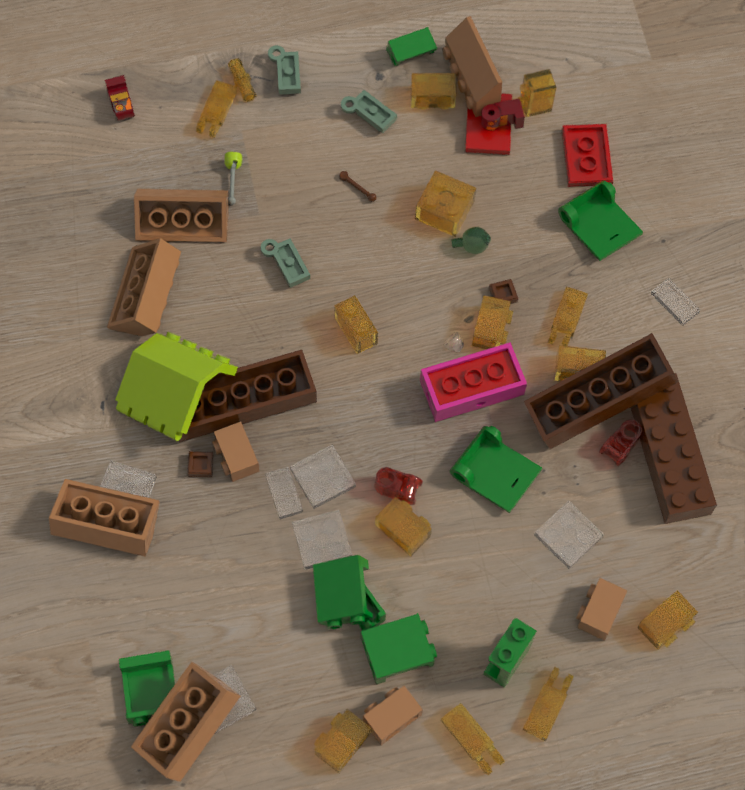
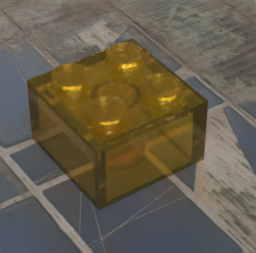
[415,170,476,237]

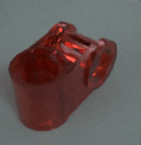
[599,420,642,467]
[374,467,423,505]

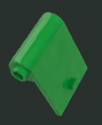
[558,180,643,261]
[449,426,542,513]

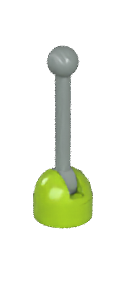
[224,152,242,205]

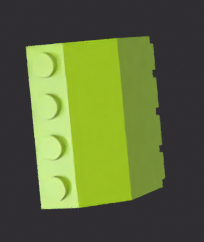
[115,332,238,441]

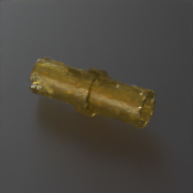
[228,58,256,102]

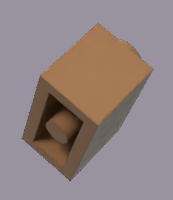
[212,422,260,482]
[576,578,627,641]
[363,686,423,746]

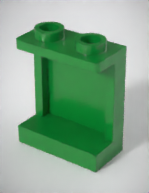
[313,555,373,630]
[361,614,437,685]
[483,618,537,688]
[119,650,175,726]

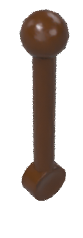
[339,171,377,202]

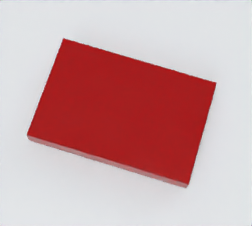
[465,94,512,155]
[562,124,613,187]

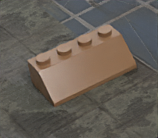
[442,16,502,117]
[134,189,228,242]
[107,238,181,336]
[49,479,160,557]
[131,661,241,782]

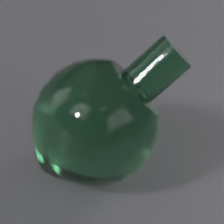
[452,227,491,254]

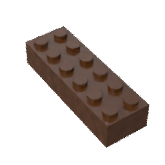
[524,333,679,449]
[179,350,317,443]
[630,373,717,524]

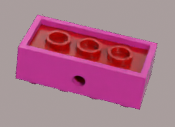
[420,342,527,422]

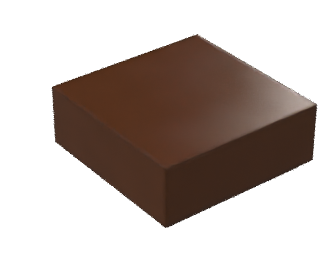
[489,279,519,308]
[187,451,213,477]

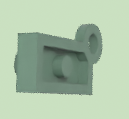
[268,45,301,95]
[341,90,397,134]
[260,238,311,288]

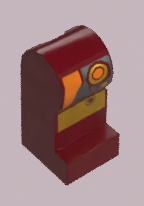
[105,75,135,121]
[481,98,525,130]

